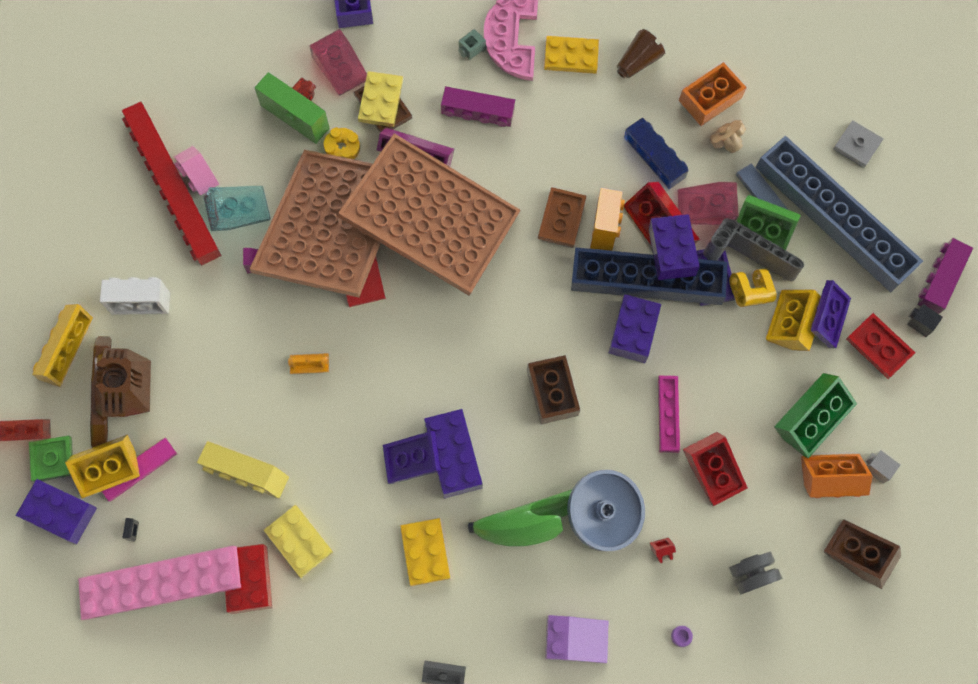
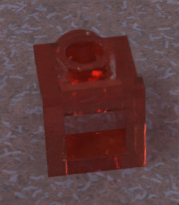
[292,77,316,101]

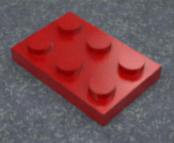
[846,313,916,379]

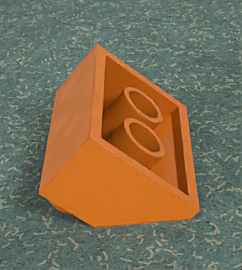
[801,454,873,498]

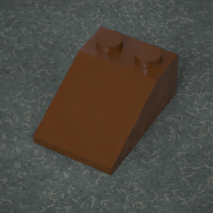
[824,519,901,589]

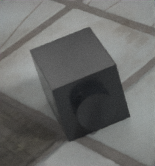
[907,304,943,337]

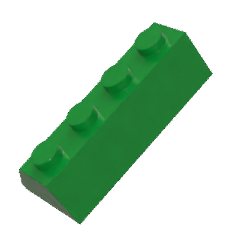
[774,373,857,459]

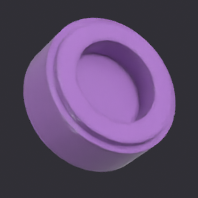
[671,626,693,647]

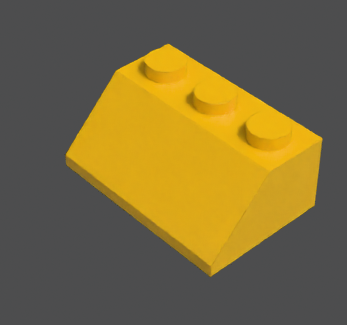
[766,290,821,351]
[65,434,140,498]

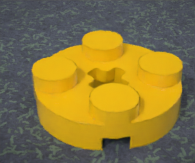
[323,127,360,160]

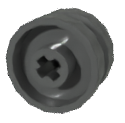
[729,551,783,595]

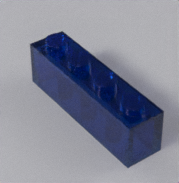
[624,117,689,190]

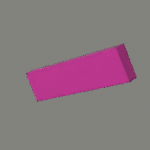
[658,375,680,453]
[102,438,177,502]

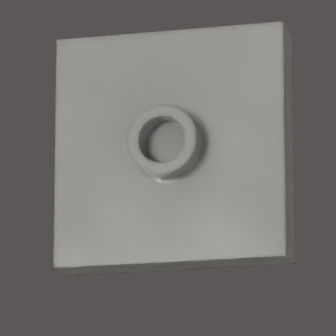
[833,120,884,167]

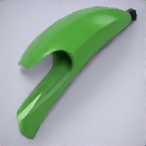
[468,489,572,547]

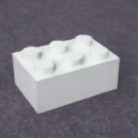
[100,277,170,315]

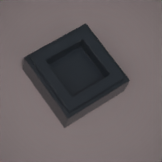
[122,518,139,541]

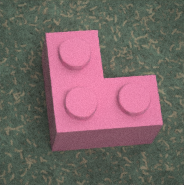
[174,146,219,196]

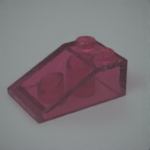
[309,29,367,96]
[678,182,738,225]

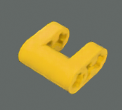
[729,269,777,307]

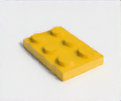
[544,36,599,74]
[400,518,450,587]

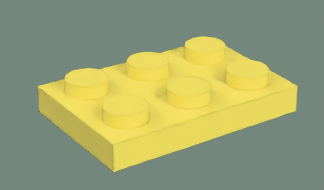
[358,71,403,127]
[264,505,333,578]

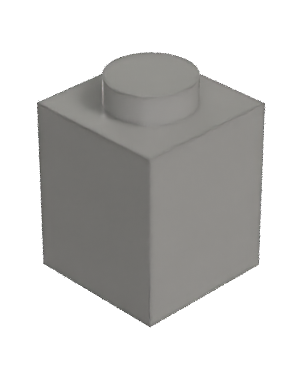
[865,450,900,484]

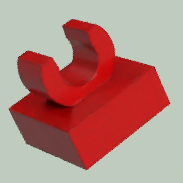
[650,537,676,563]

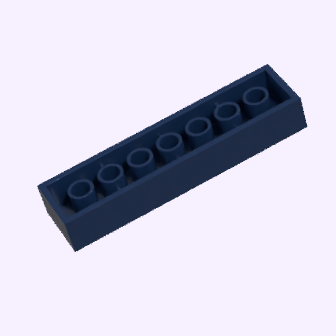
[571,247,728,305]

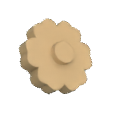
[710,120,746,153]

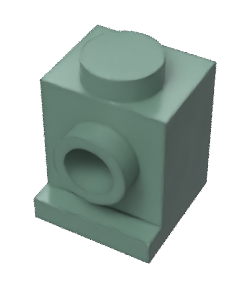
[458,29,486,60]

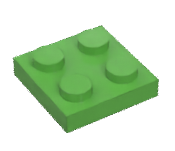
[29,435,73,482]

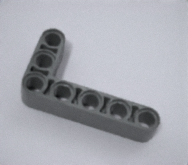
[703,218,804,281]

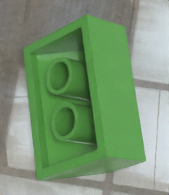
[737,195,801,250]

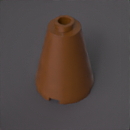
[617,29,666,78]

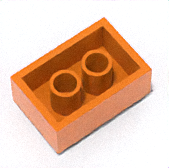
[679,62,747,126]

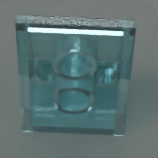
[203,186,271,231]

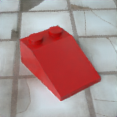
[346,257,386,307]
[683,432,748,506]

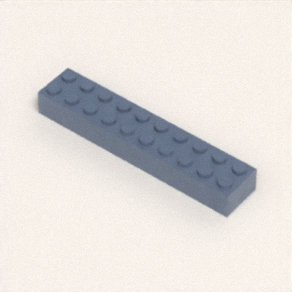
[755,135,923,293]

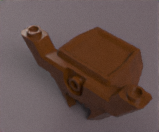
[90,336,151,448]

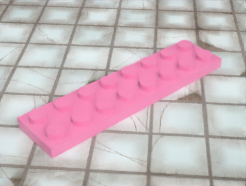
[78,546,241,620]

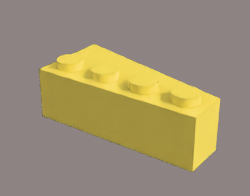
[197,441,289,499]

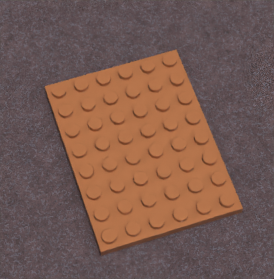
[337,133,521,296]
[250,150,381,298]

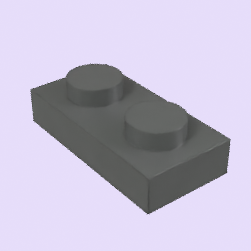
[422,660,466,684]

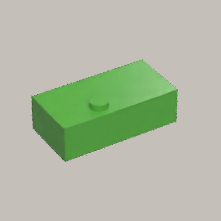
[254,72,330,144]

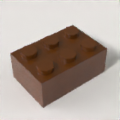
[527,355,580,424]

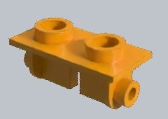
[288,353,329,374]

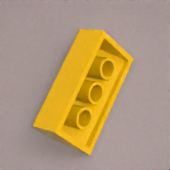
[32,304,93,387]

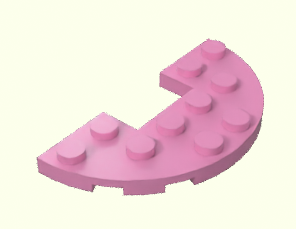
[484,0,538,81]

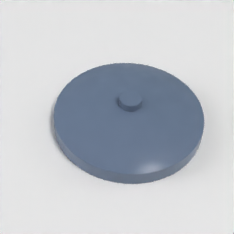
[567,470,645,551]

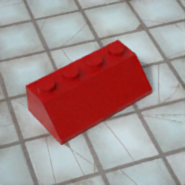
[624,182,700,246]

